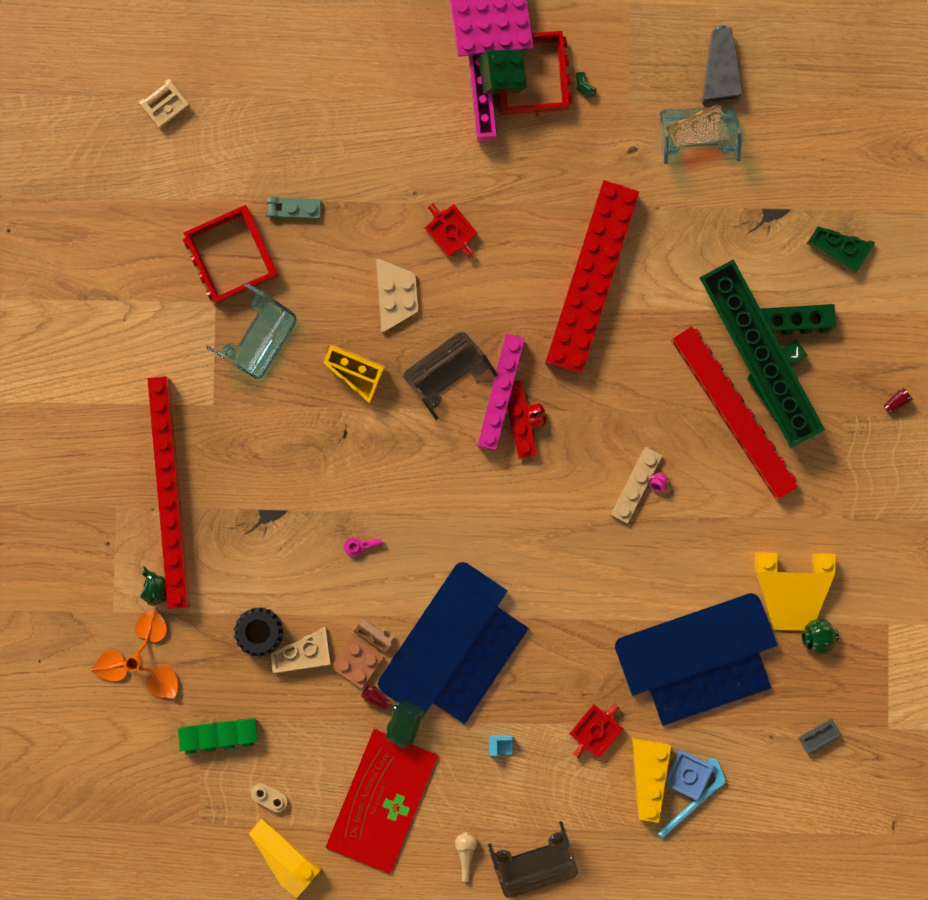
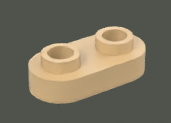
[251,783,288,812]

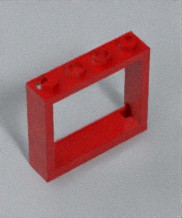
[499,31,572,115]
[183,205,279,304]

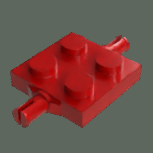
[424,203,478,258]
[569,703,624,759]

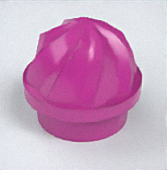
[649,473,669,493]

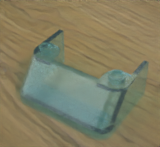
[659,107,742,164]
[206,283,297,379]

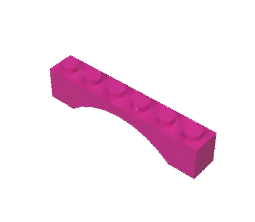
[477,334,525,451]

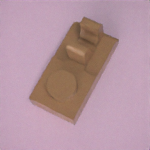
[353,618,395,654]

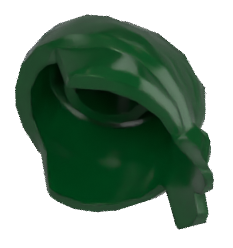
[140,566,166,606]

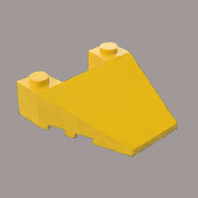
[755,552,836,631]

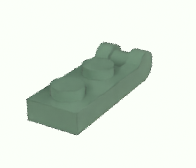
[266,197,321,219]

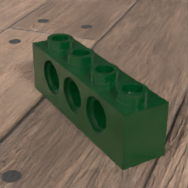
[761,304,836,335]

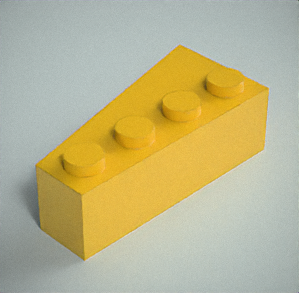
[631,737,671,823]

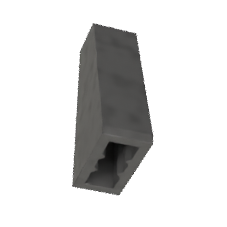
[702,26,742,104]

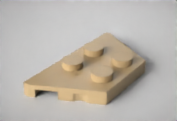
[376,259,418,333]

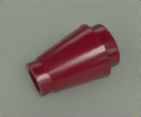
[883,387,913,414]
[361,684,391,710]

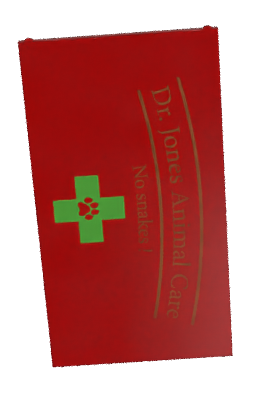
[325,729,438,874]

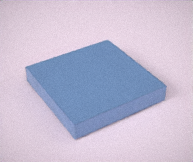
[665,749,715,801]

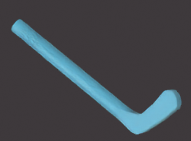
[658,758,725,839]

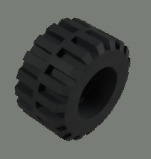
[234,607,284,656]

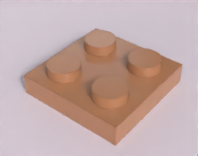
[330,635,384,689]

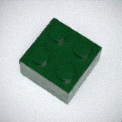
[479,49,527,94]

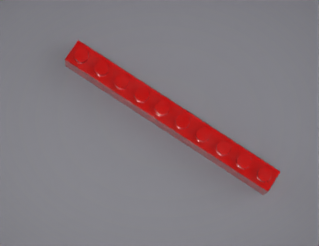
[671,326,798,500]

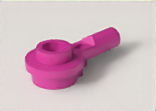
[344,537,383,556]

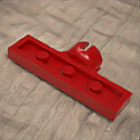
[507,380,546,459]

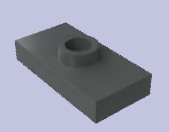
[798,718,842,755]

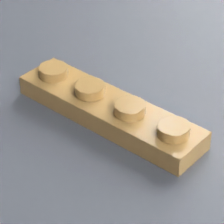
[610,447,662,524]

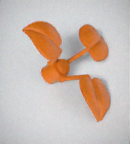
[91,608,178,699]

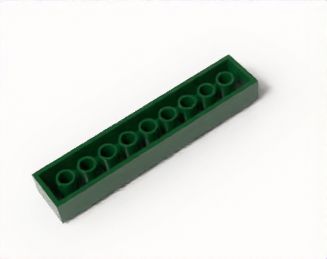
[699,259,825,448]

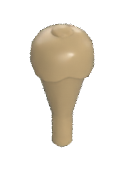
[455,832,477,883]

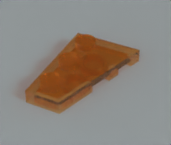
[666,104,732,147]

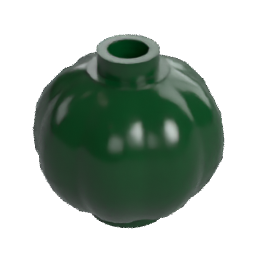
[801,619,839,655]

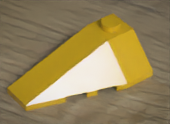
[249,819,321,898]

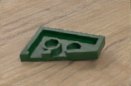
[807,227,875,275]

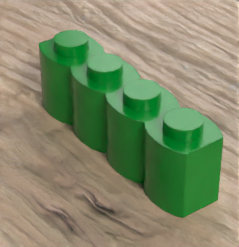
[178,718,259,754]

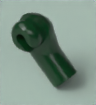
[576,72,597,97]

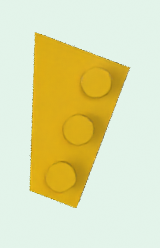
[323,345,386,403]

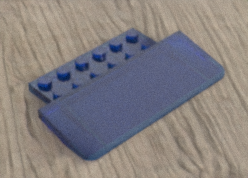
[378,562,529,724]
[615,593,778,726]

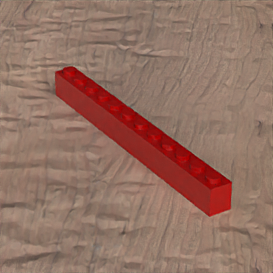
[147,376,190,609]

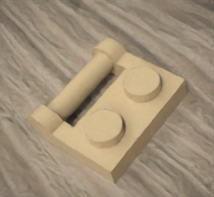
[139,79,189,129]

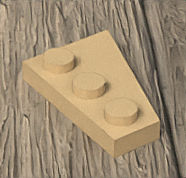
[271,627,331,674]

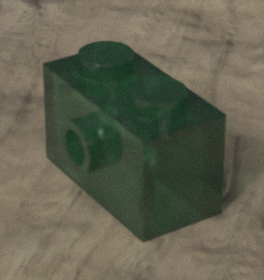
[385,699,425,749]

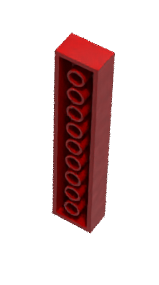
[545,180,640,375]

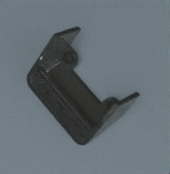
[403,332,498,420]
[488,821,578,898]

